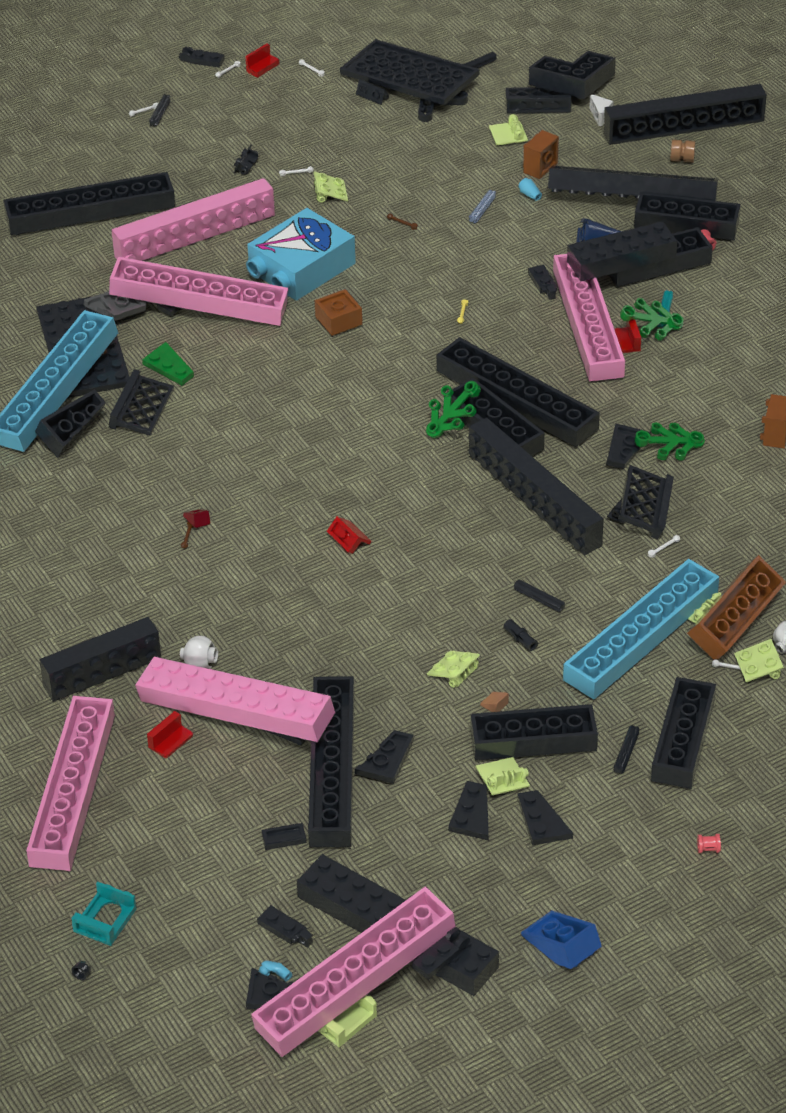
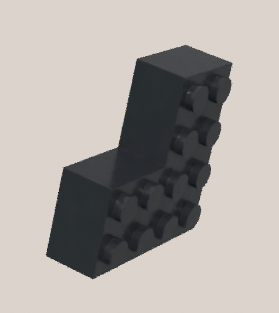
[529,51,616,99]

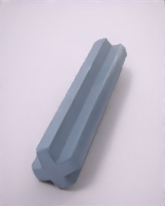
[469,189,496,223]

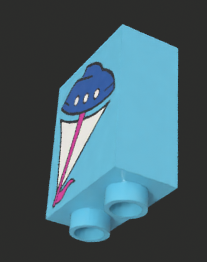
[246,208,355,301]

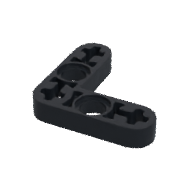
[418,91,468,122]

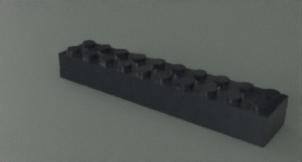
[604,84,767,145]
[548,165,718,201]
[3,172,176,235]
[436,337,600,447]
[468,418,604,555]
[308,676,354,847]
[297,854,499,996]

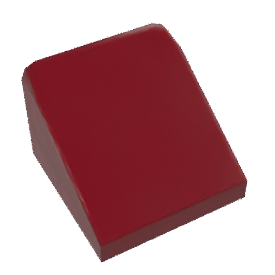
[183,509,210,528]

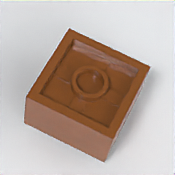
[523,130,559,179]
[314,289,363,335]
[760,394,786,449]

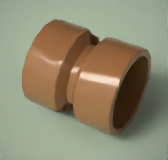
[670,139,695,162]

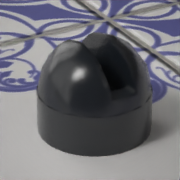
[71,961,91,981]

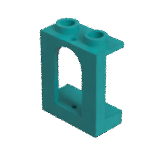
[71,881,137,946]

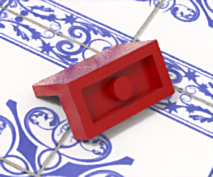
[245,43,280,78]
[614,319,641,353]
[327,516,372,554]
[147,711,193,758]

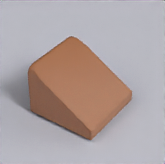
[480,692,509,712]

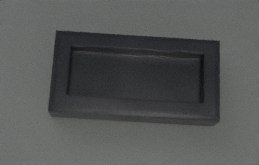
[261,823,307,850]

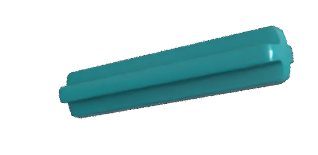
[657,290,673,328]

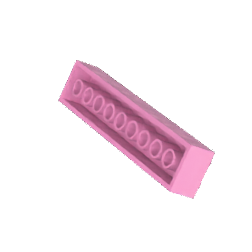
[111,178,275,261]
[553,254,625,382]
[109,257,288,326]
[135,657,335,742]
[26,696,115,871]
[251,887,456,1057]

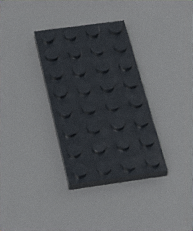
[339,39,480,105]
[36,295,130,398]

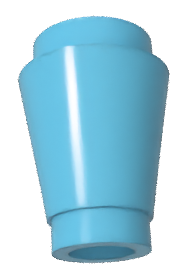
[518,178,542,201]

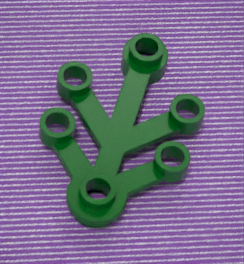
[620,298,684,341]
[426,381,481,438]
[635,422,705,461]

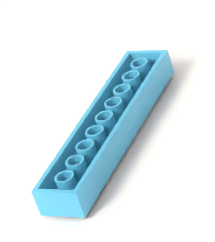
[0,310,118,452]
[563,559,719,699]

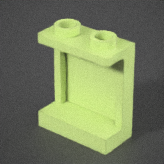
[318,995,377,1047]

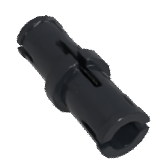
[503,619,538,651]

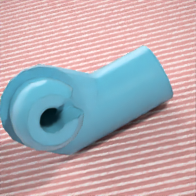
[259,960,293,982]

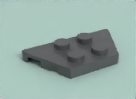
[84,291,146,321]

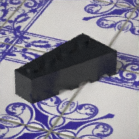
[35,389,106,458]

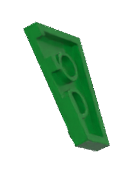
[142,342,194,386]

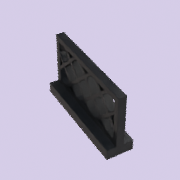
[505,87,571,114]
[109,369,174,436]
[618,465,674,540]

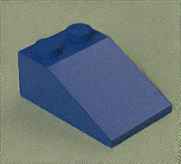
[521,910,602,969]

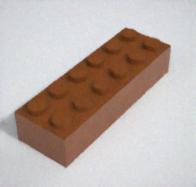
[687,555,786,660]

